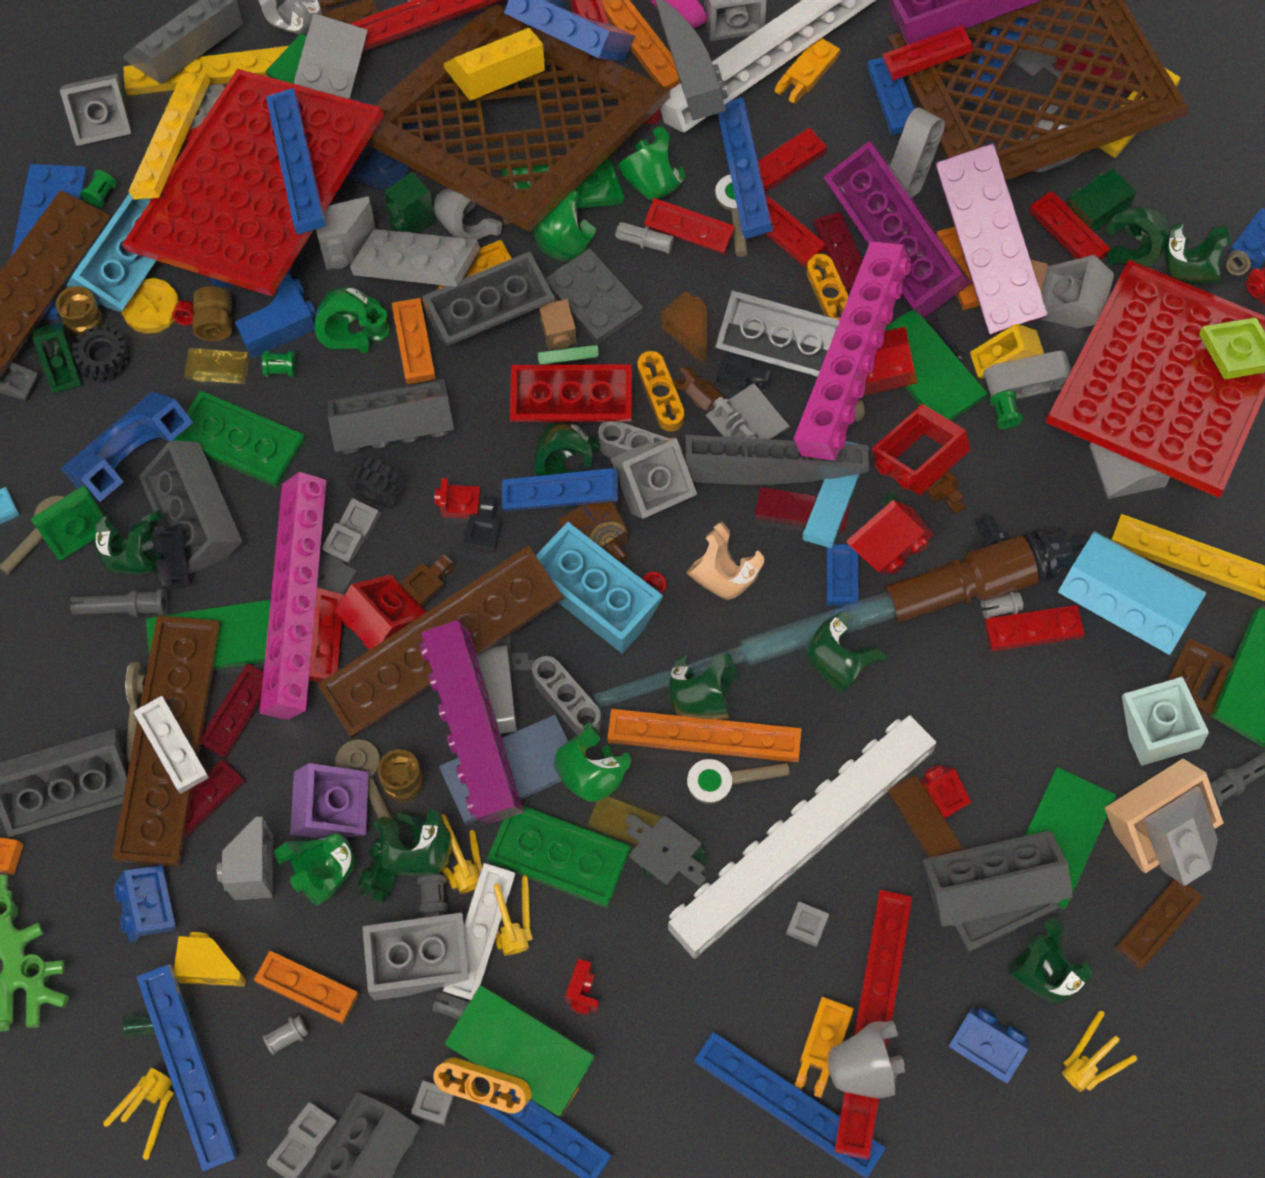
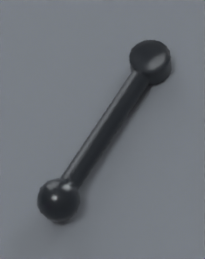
[926,314,966,363]

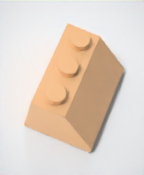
[1105,759,1223,873]

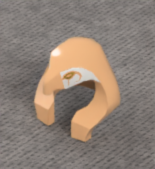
[686,521,764,600]

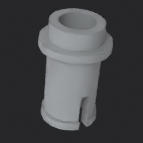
[981,592,1023,619]
[263,1016,309,1055]

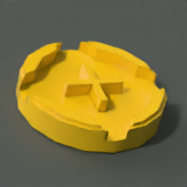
[121,278,180,334]

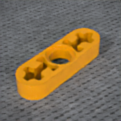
[807,254,849,320]
[637,351,684,431]
[434,1058,531,1113]

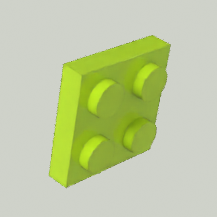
[1199,318,1265,380]

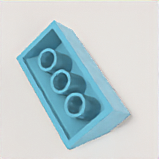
[66,193,156,312]
[536,522,663,654]
[1058,531,1206,655]

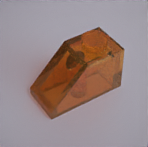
[661,291,707,363]

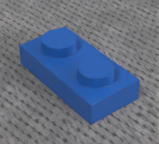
[826,544,858,607]

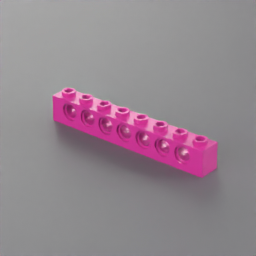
[794,241,911,461]
[259,472,326,720]

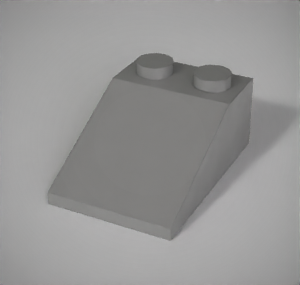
[294,13,368,99]
[362,913,469,1001]

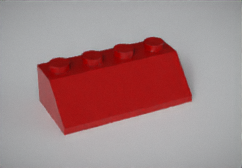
[510,364,632,422]

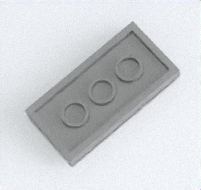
[350,229,480,287]

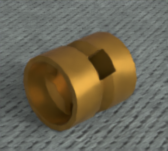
[56,286,104,338]
[193,286,232,341]
[377,749,424,803]

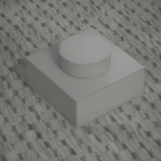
[786,902,829,947]
[411,1080,455,1126]

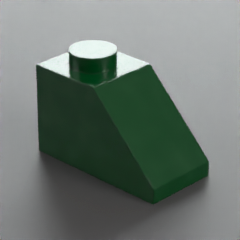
[33,322,81,393]

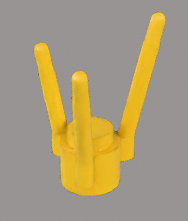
[441,814,482,894]
[493,875,533,956]
[1062,1011,1137,1092]
[103,1068,174,1160]

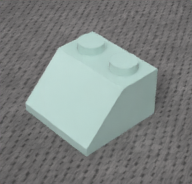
[1122,677,1209,766]

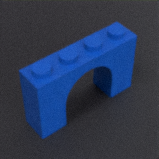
[504,0,635,61]
[209,267,316,359]
[60,391,193,502]

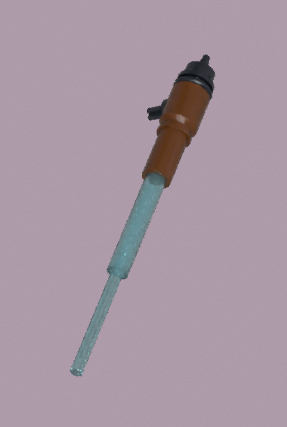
[593,513,1090,709]

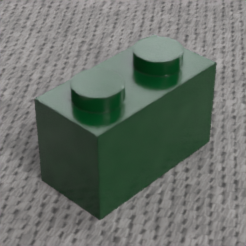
[1067,168,1136,232]
[384,172,435,234]

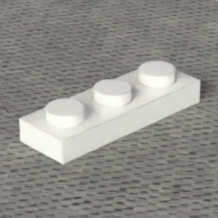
[133,696,209,794]

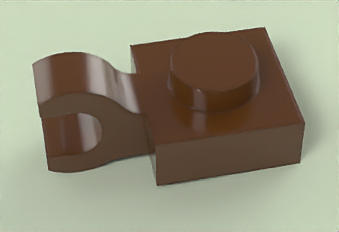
[673,366,727,411]
[924,471,966,514]
[400,554,455,607]

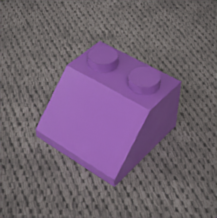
[290,763,369,839]

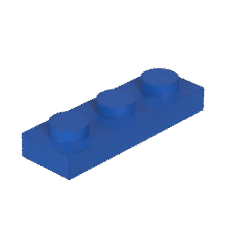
[867,58,914,135]

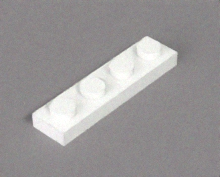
[442,863,515,1000]

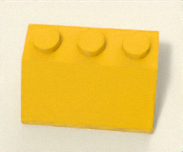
[443,28,545,101]

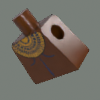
[558,502,628,564]

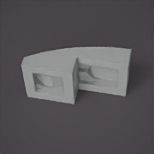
[321,498,381,563]
[267,1102,337,1178]

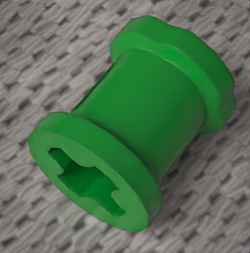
[80,169,117,208]
[364,304,390,342]
[262,350,296,377]
[989,390,1024,430]

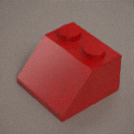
[863,326,918,396]
[846,500,934,575]
[335,574,426,649]

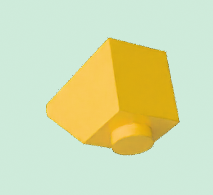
[970,323,1044,379]
[174,932,246,987]

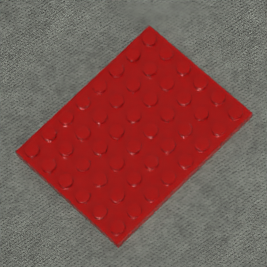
[122,69,384,296]
[1046,260,1265,498]

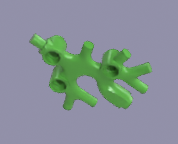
[0,875,69,1032]

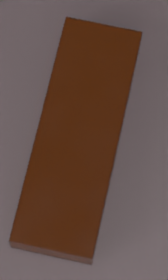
[887,775,964,858]
[1115,879,1204,971]

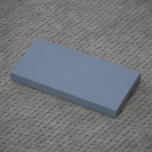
[439,714,568,825]

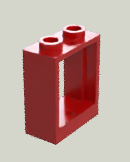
[872,404,970,496]

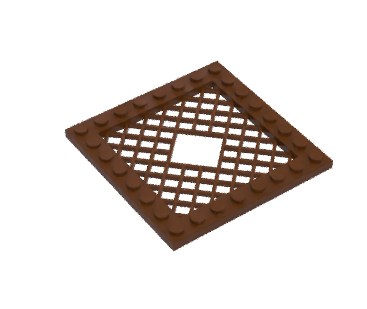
[888,0,1188,181]
[367,3,670,232]

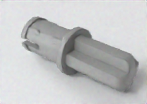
[616,222,674,254]

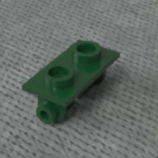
[358,837,405,904]

